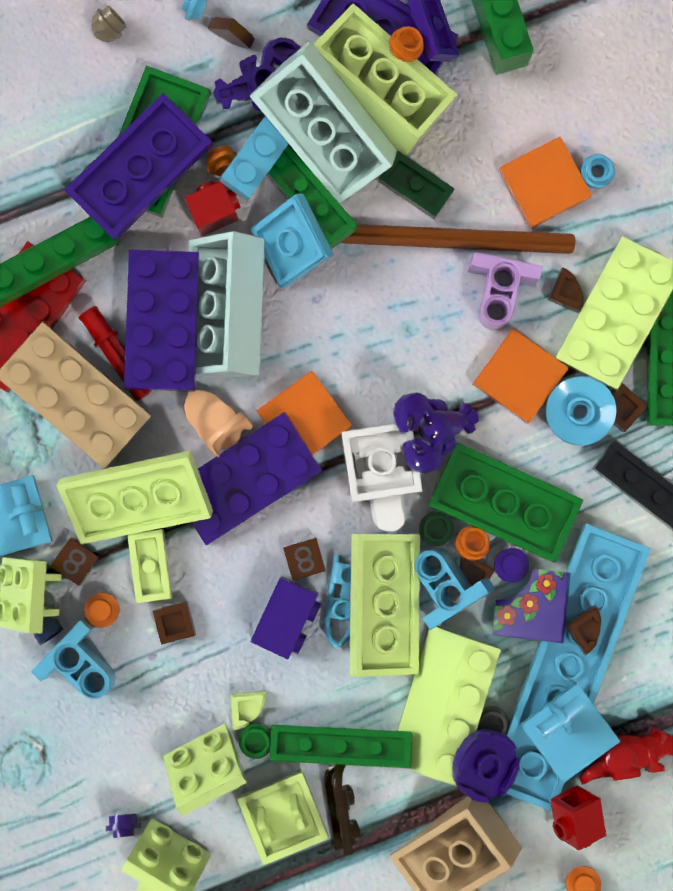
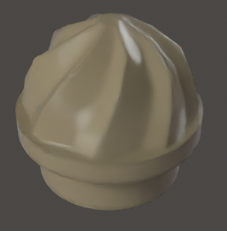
[91,5,127,43]

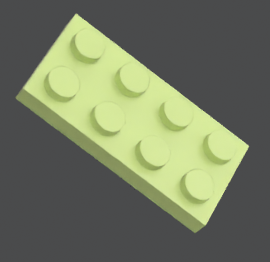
[555,237,673,391]
[56,450,213,544]
[350,534,420,677]

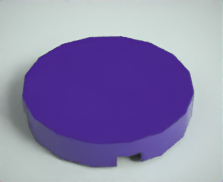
[453,729,519,803]

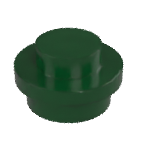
[419,511,454,546]

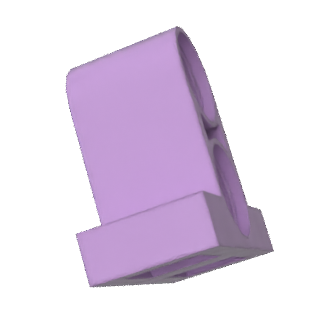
[468,252,543,330]

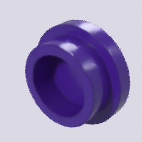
[494,548,529,583]
[106,814,141,838]

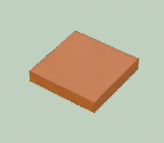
[499,136,592,229]
[472,328,569,424]
[256,371,352,455]

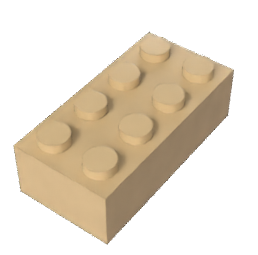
[0,322,152,469]

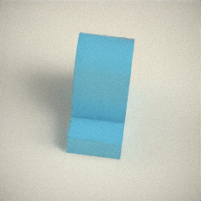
[415,548,495,630]
[31,618,116,699]

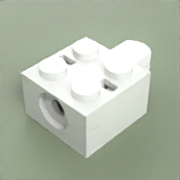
[341,423,422,532]

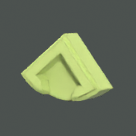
[231,691,266,730]

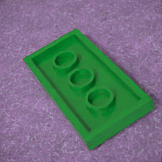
[118,65,211,218]
[428,442,583,563]

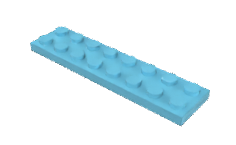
[505,523,651,811]

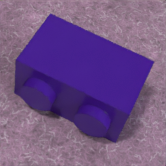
[250,576,322,660]

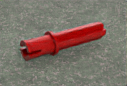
[78,306,152,401]

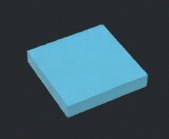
[250,193,334,289]

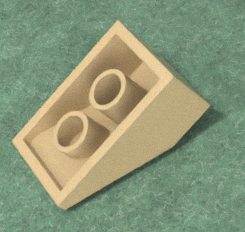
[389,797,522,891]

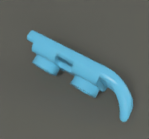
[324,555,351,648]

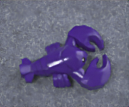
[213,37,301,111]
[393,392,479,474]

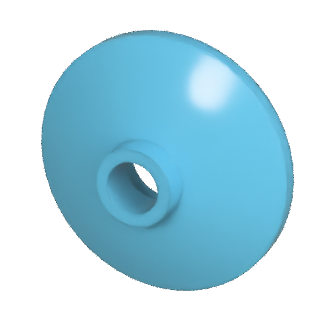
[546,376,616,446]

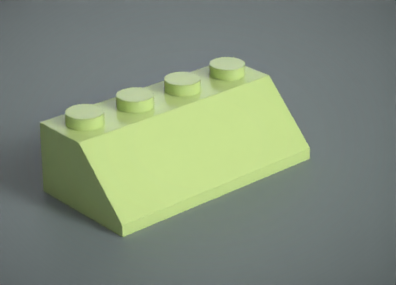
[313,4,458,156]
[397,626,501,786]

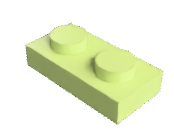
[127,529,173,603]

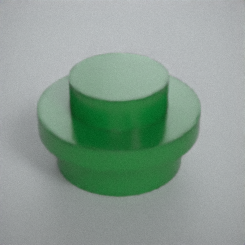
[238,723,271,759]

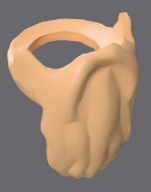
[184,390,253,457]

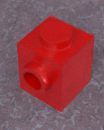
[184,181,241,236]
[550,785,607,851]

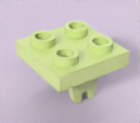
[0,557,62,634]
[163,723,247,816]
[237,770,329,866]
[121,818,211,891]

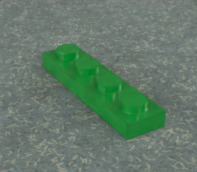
[267,145,358,250]
[0,217,119,307]
[647,291,673,427]
[269,725,413,769]

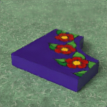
[492,569,571,644]

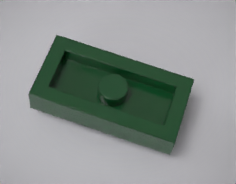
[378,151,455,220]

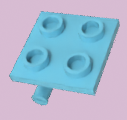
[0,475,53,557]
[520,682,620,784]

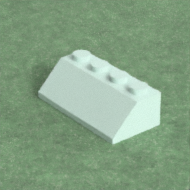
[250,41,397,204]
[189,231,265,378]

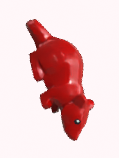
[579,728,673,785]

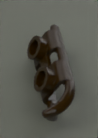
[323,765,361,855]

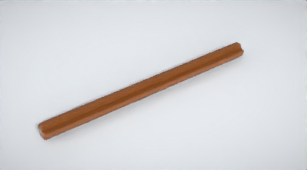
[341,224,576,254]

